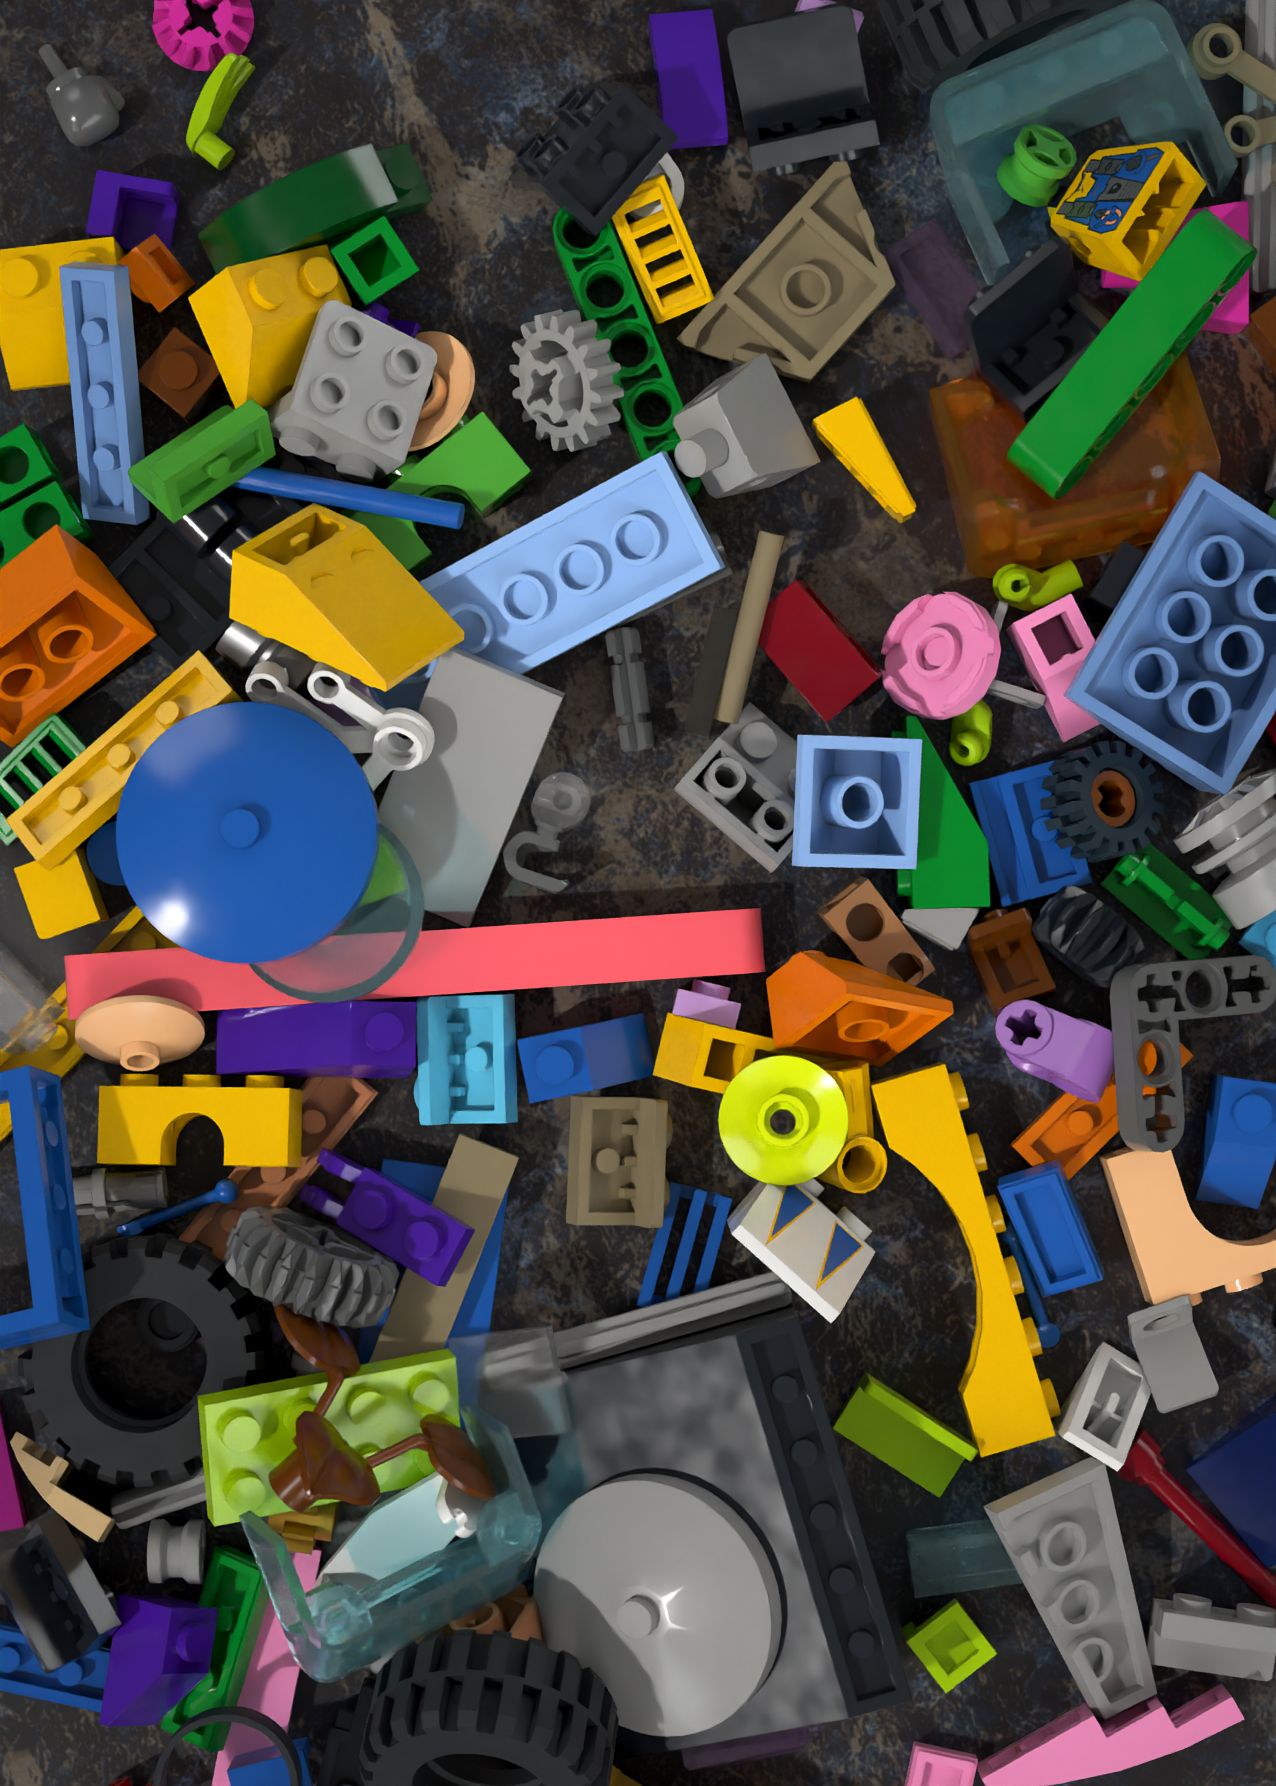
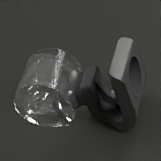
[503,772,591,894]

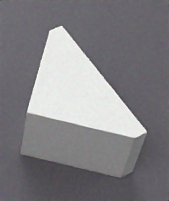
[1052,1342,1151,1471]

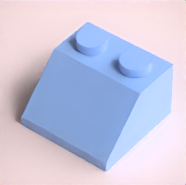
[792,734,922,869]

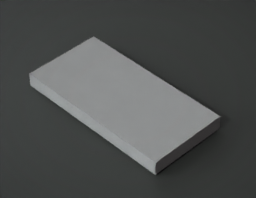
[378,647,565,928]

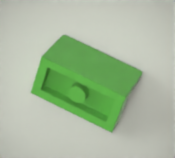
[128,398,276,523]

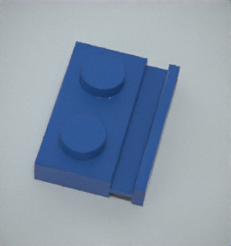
[967,759,1092,907]

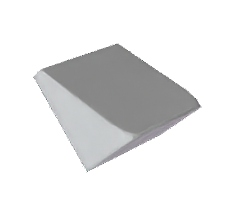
[897,908,979,951]

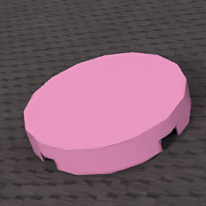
[881,592,1001,720]

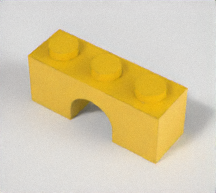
[97,1074,303,1168]

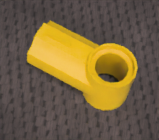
[816,1060,887,1193]

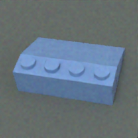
[1064,471,1276,795]

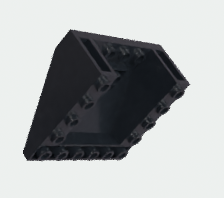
[485,1303,912,1761]

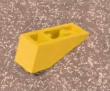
[652,1013,838,1094]

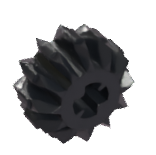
[1031,886,1145,988]

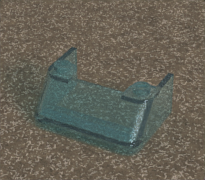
[928,0,1238,286]
[239,1401,542,1683]

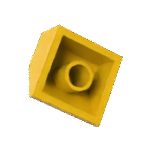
[0,237,138,391]
[188,244,352,410]

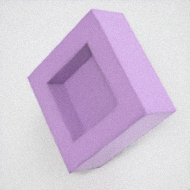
[672,979,741,1029]

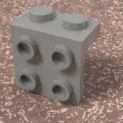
[267,300,437,484]

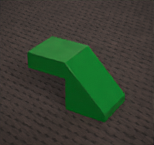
[323,216,419,306]

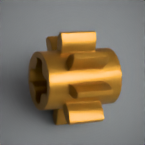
[267,1501,339,1555]

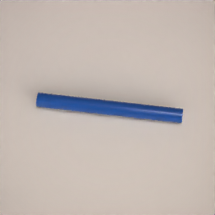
[229,466,465,529]

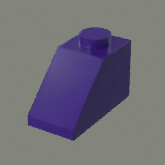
[99,1594,219,1726]

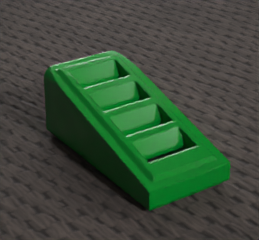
[0,712,89,846]

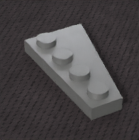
[983,1457,1157,1719]

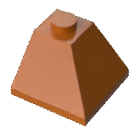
[766,950,954,1067]

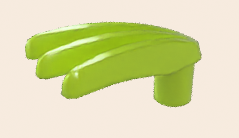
[186,52,255,170]

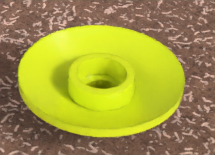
[718,1055,849,1186]

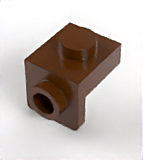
[966,908,1056,1018]

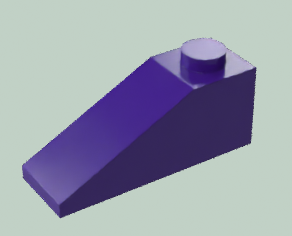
[216,1001,416,1079]

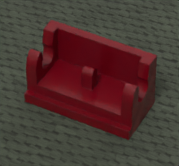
[758,578,883,723]

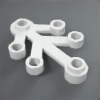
[245,661,435,793]

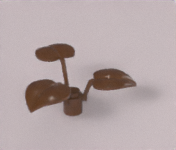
[268,1304,500,1513]

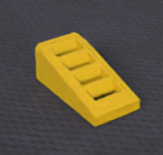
[612,173,714,324]
[811,397,917,524]

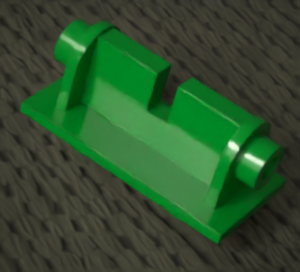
[1100,843,1233,959]

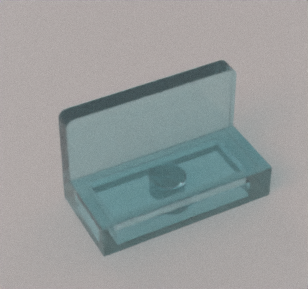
[904,1519,1023,1598]

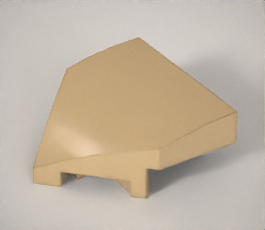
[10,1432,115,1543]

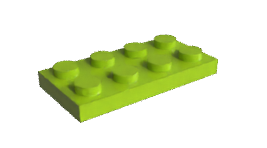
[197,1348,460,1527]

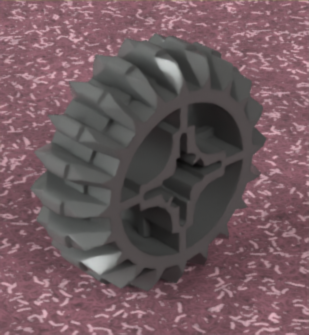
[223,1205,400,1329]

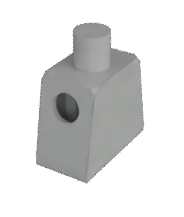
[673,352,821,499]

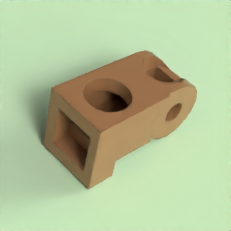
[816,875,935,986]

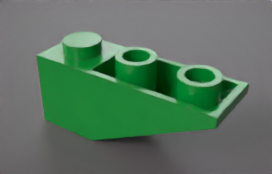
[891,716,990,909]

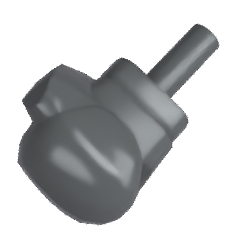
[38,44,125,147]

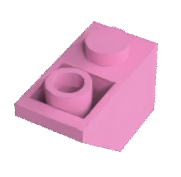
[1006,594,1101,743]

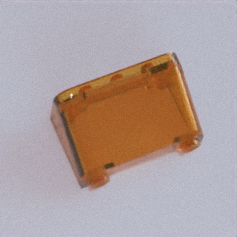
[929,349,1221,578]

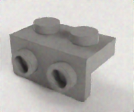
[1146,1593,1276,1681]

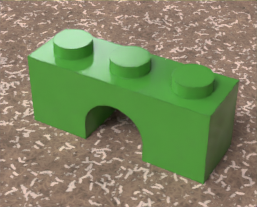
[340,411,533,576]

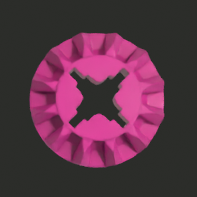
[152,0,254,71]

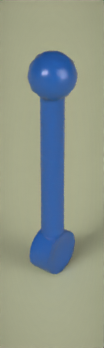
[117,1178,240,1237]
[999,1220,1060,1348]

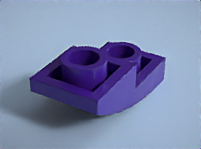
[648,9,728,150]

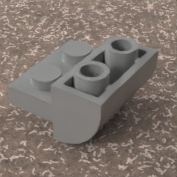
[674,702,797,873]

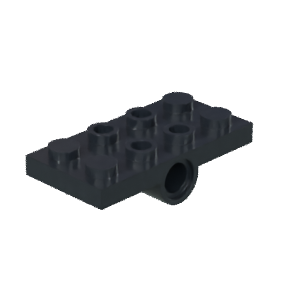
[107,409,348,670]

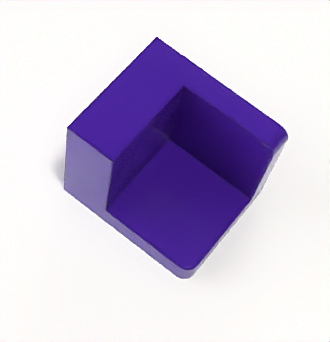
[86,170,181,252]

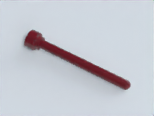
[1109,1427,1276,1610]

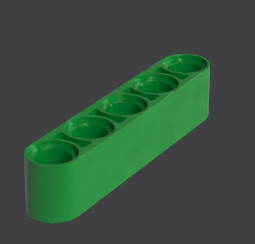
[553,209,703,498]
[1006,209,1258,501]

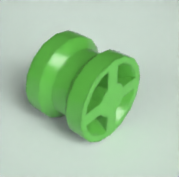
[996,124,1077,207]

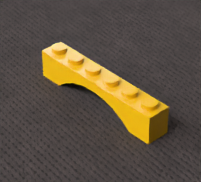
[870,1062,1061,1458]

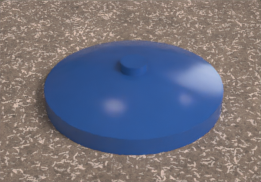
[116,702,380,965]

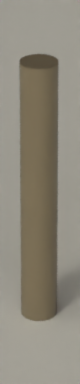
[713,530,784,724]

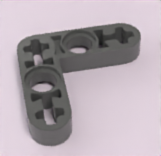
[1110,955,1276,1153]

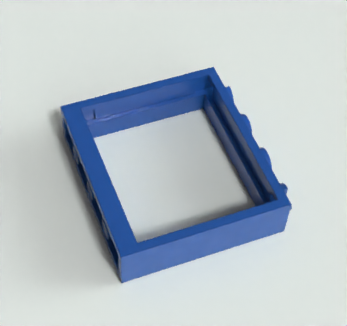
[0,1065,90,1350]

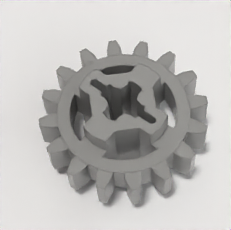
[509,309,624,452]

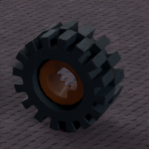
[1040,740,1165,862]

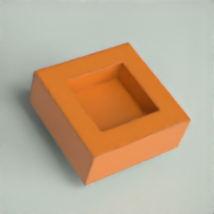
[118,233,196,313]

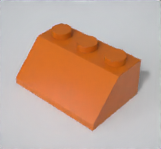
[0,524,157,748]

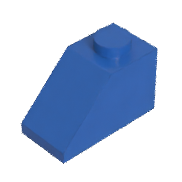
[517,1013,654,1103]
[1193,1074,1276,1209]

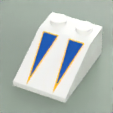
[727,1178,875,1323]

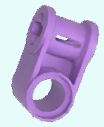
[995,1000,1115,1103]

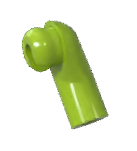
[992,559,1083,612]
[948,699,993,766]

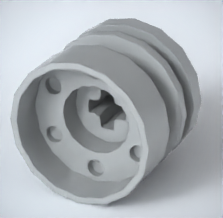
[1173,766,1276,929]

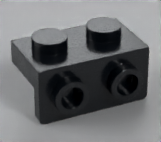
[0,1513,121,1674]

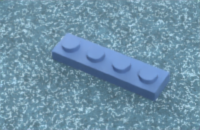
[59,261,150,525]

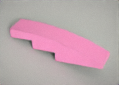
[977,1683,1244,1786]

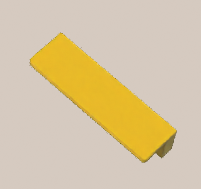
[5,650,243,871]

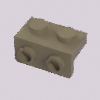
[566,1095,673,1228]

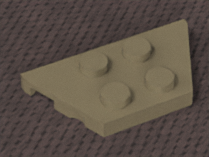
[676,161,896,383]

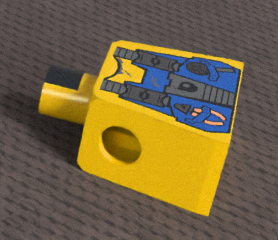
[1048,141,1207,281]

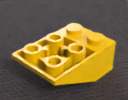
[229,503,465,692]

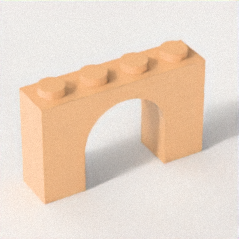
[1098,1146,1276,1306]

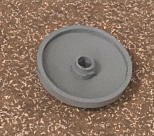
[534,1473,782,1737]

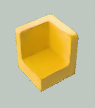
[14,847,109,939]

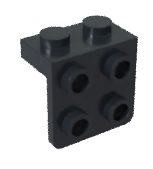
[727,3,880,175]
[962,235,1109,424]

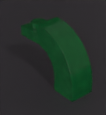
[198,143,433,275]

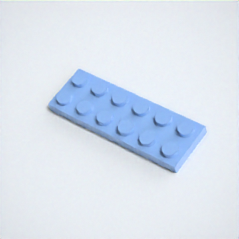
[352,451,725,738]

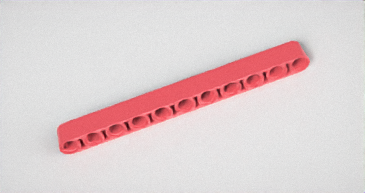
[64,908,765,1020]

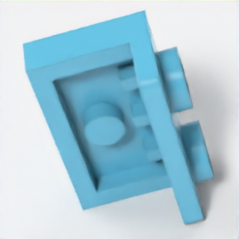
[414,994,518,1125]

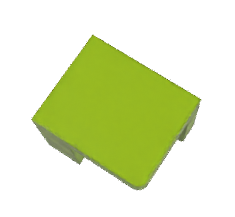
[902,1598,997,1693]

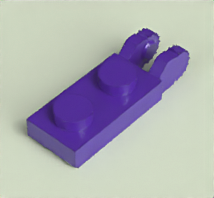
[298,1148,475,1287]

